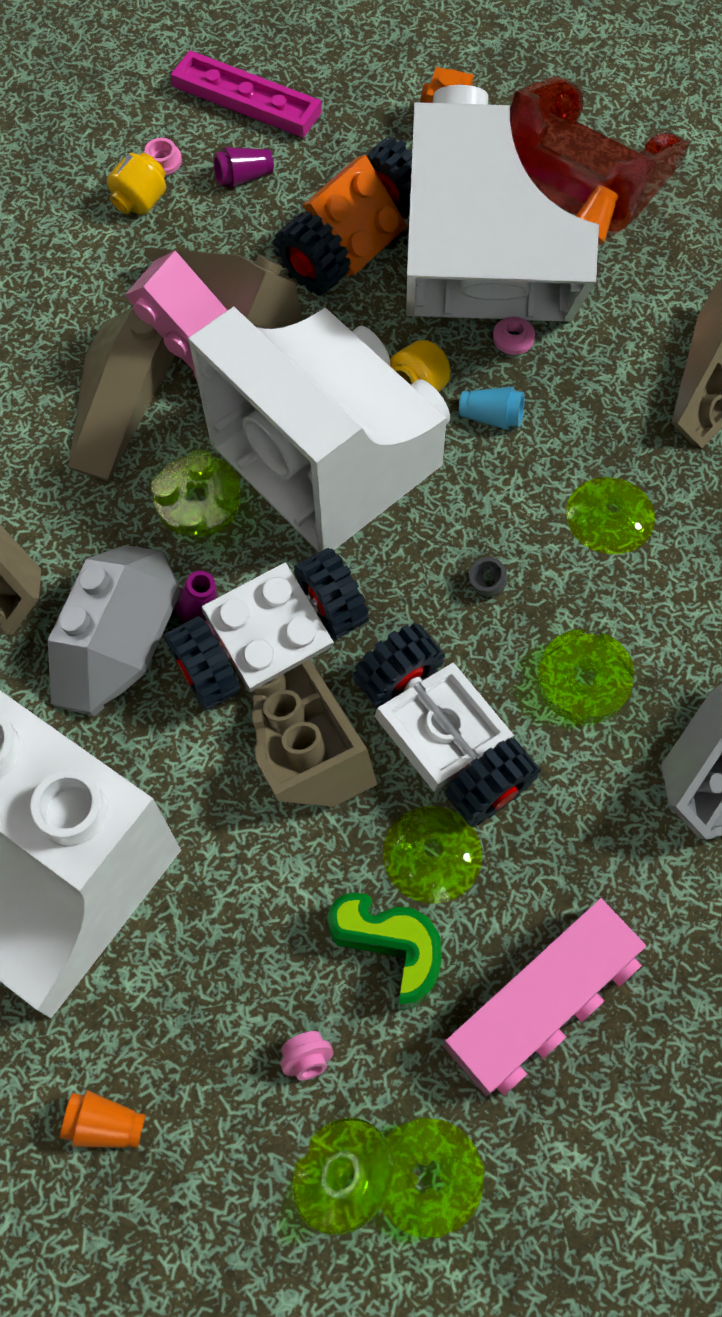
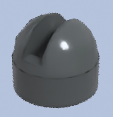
[469,557,508,598]

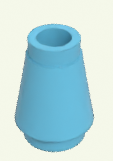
[459,386,525,430]

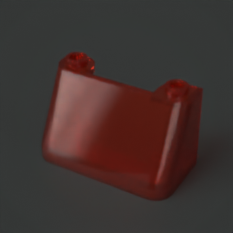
[510,75,691,232]

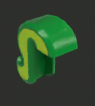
[327,893,442,1010]

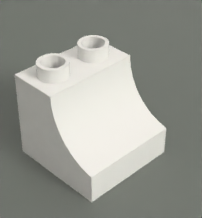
[406,85,599,322]
[188,306,450,552]
[0,691,181,1018]

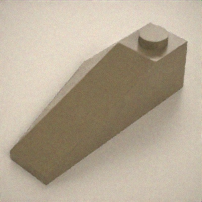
[143,247,303,329]
[671,281,722,448]
[68,307,175,482]
[252,660,378,807]

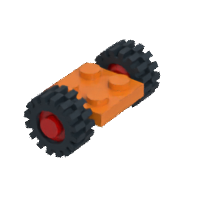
[273,137,412,296]

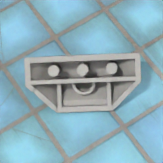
[48,545,181,716]
[662,684,722,840]

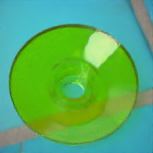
[566,477,655,554]
[383,806,482,904]
[292,1118,393,1236]

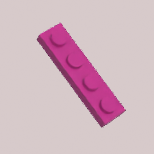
[170,50,322,138]

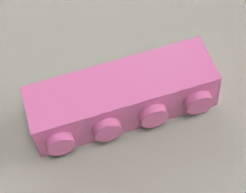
[443,898,646,1097]

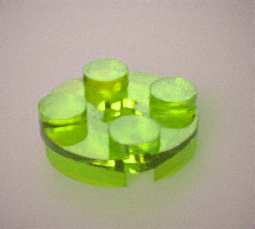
[151,449,241,536]
[537,630,634,725]
[373,1117,484,1238]

